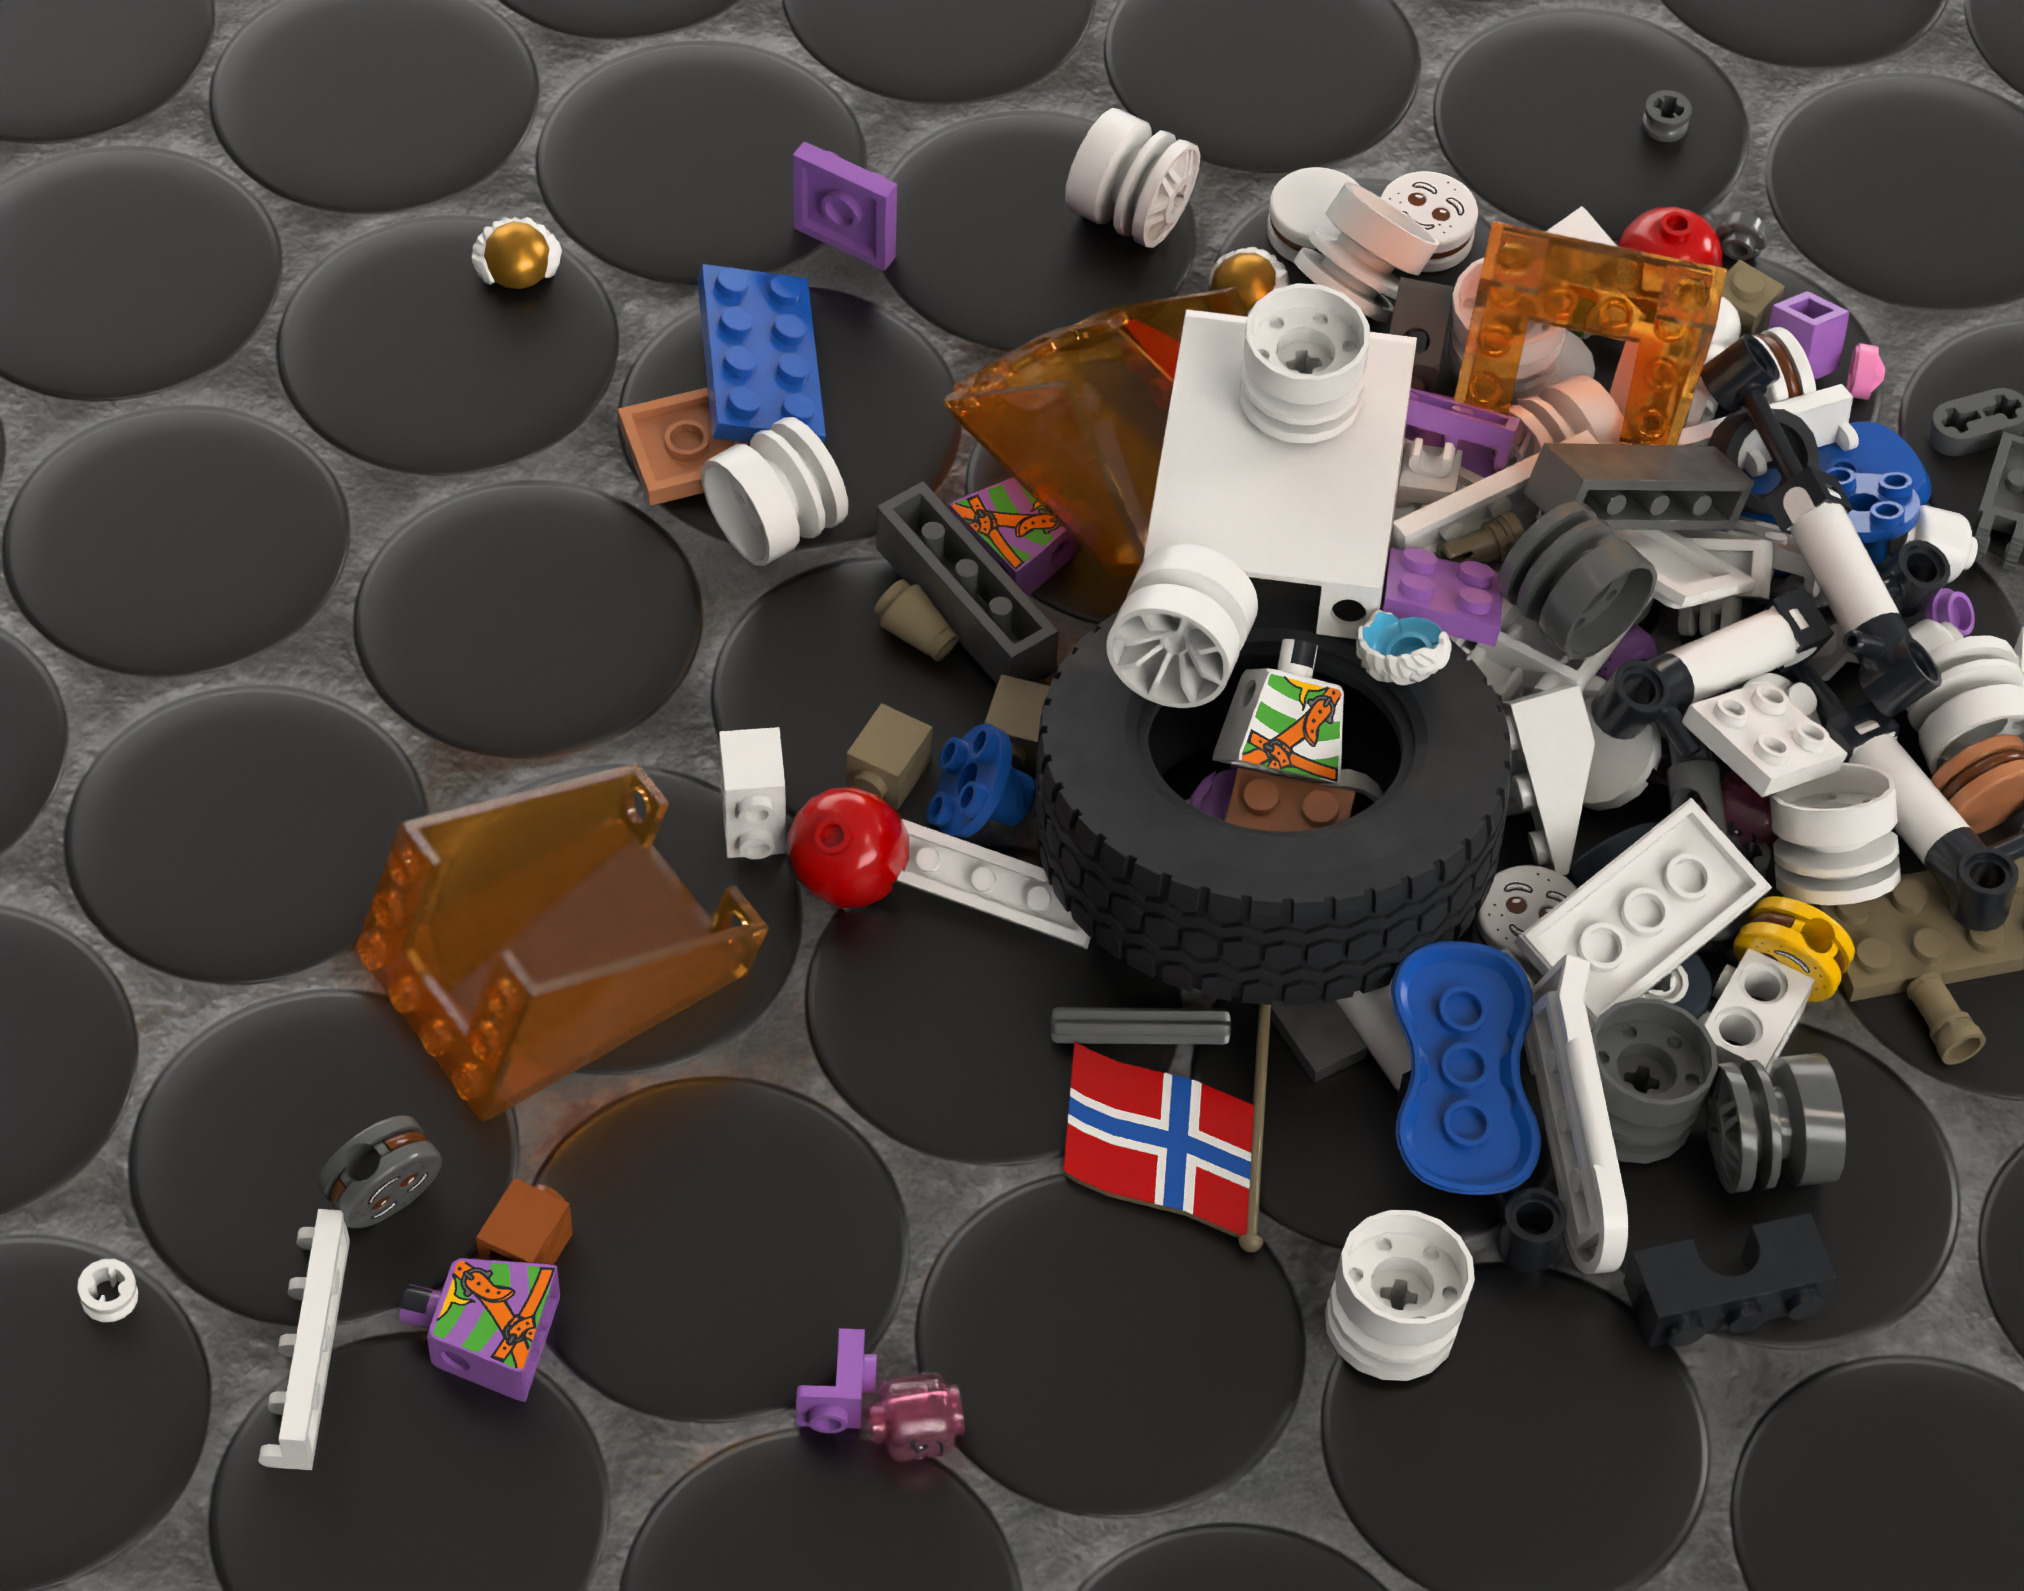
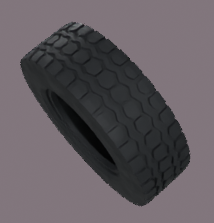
[1035,577,1512,1005]

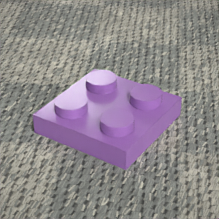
[793,141,897,271]
[1381,547,1502,647]

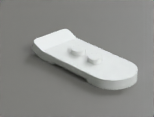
[1524,954,1628,1275]

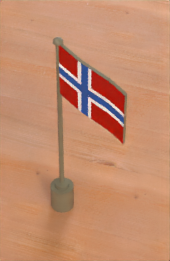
[1063,1004,1271,1253]

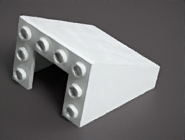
[1143,309,1417,639]

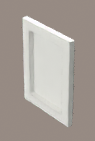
[1536,509,1757,609]

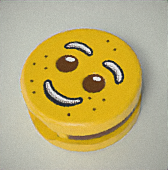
[1733,896,1855,1002]

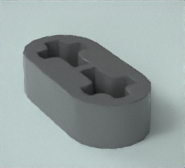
[1927,388,2024,457]

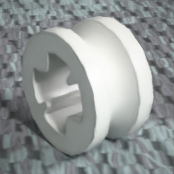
[77,1259,138,1322]

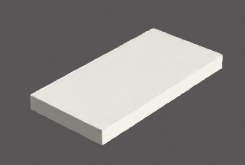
[1514,798,1772,1031]

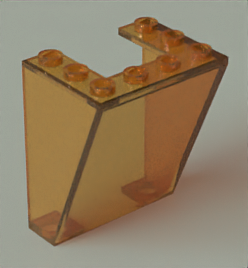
[1454,221,1727,445]
[355,763,769,1122]

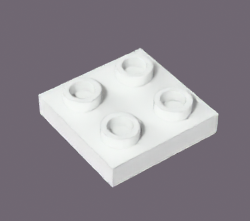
[1682,680,1848,797]

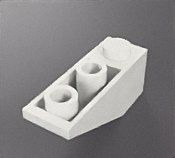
[1502,684,1595,875]

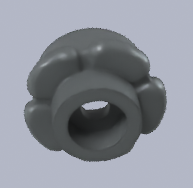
[1715,212,1767,261]

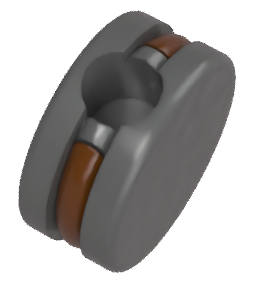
[318,1115,442,1229]

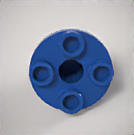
[1824,467,1920,566]
[926,724,1036,839]

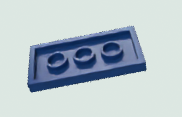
[697,264,826,444]

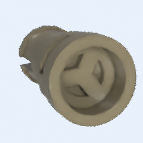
[1436,511,1525,564]
[1906,972,1986,1065]

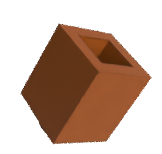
[476,1178,573,1265]

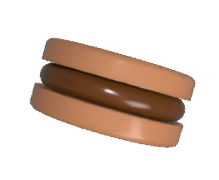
[1930,734,2024,834]

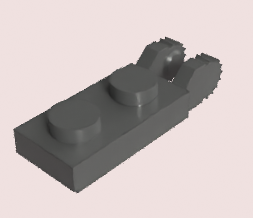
[1974,431,2024,572]

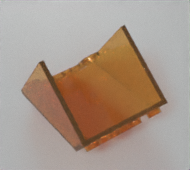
[943,287,1248,577]

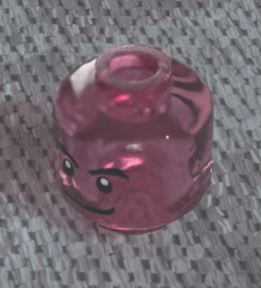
[1702,770,1779,849]
[867,1371,965,1462]

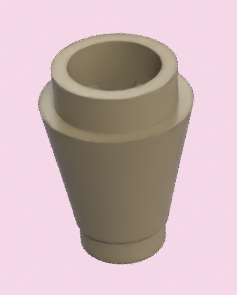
[874,579,959,662]

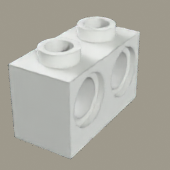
[719,727,786,859]
[1698,948,1815,1074]

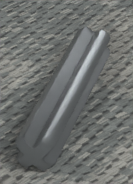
[1051,1007,1231,1044]

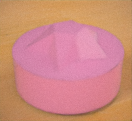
[1846,343,1885,400]

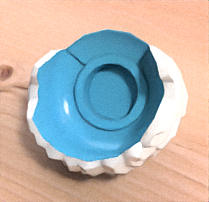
[1356,610,1452,685]

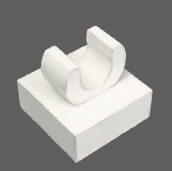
[1397,438,1463,504]

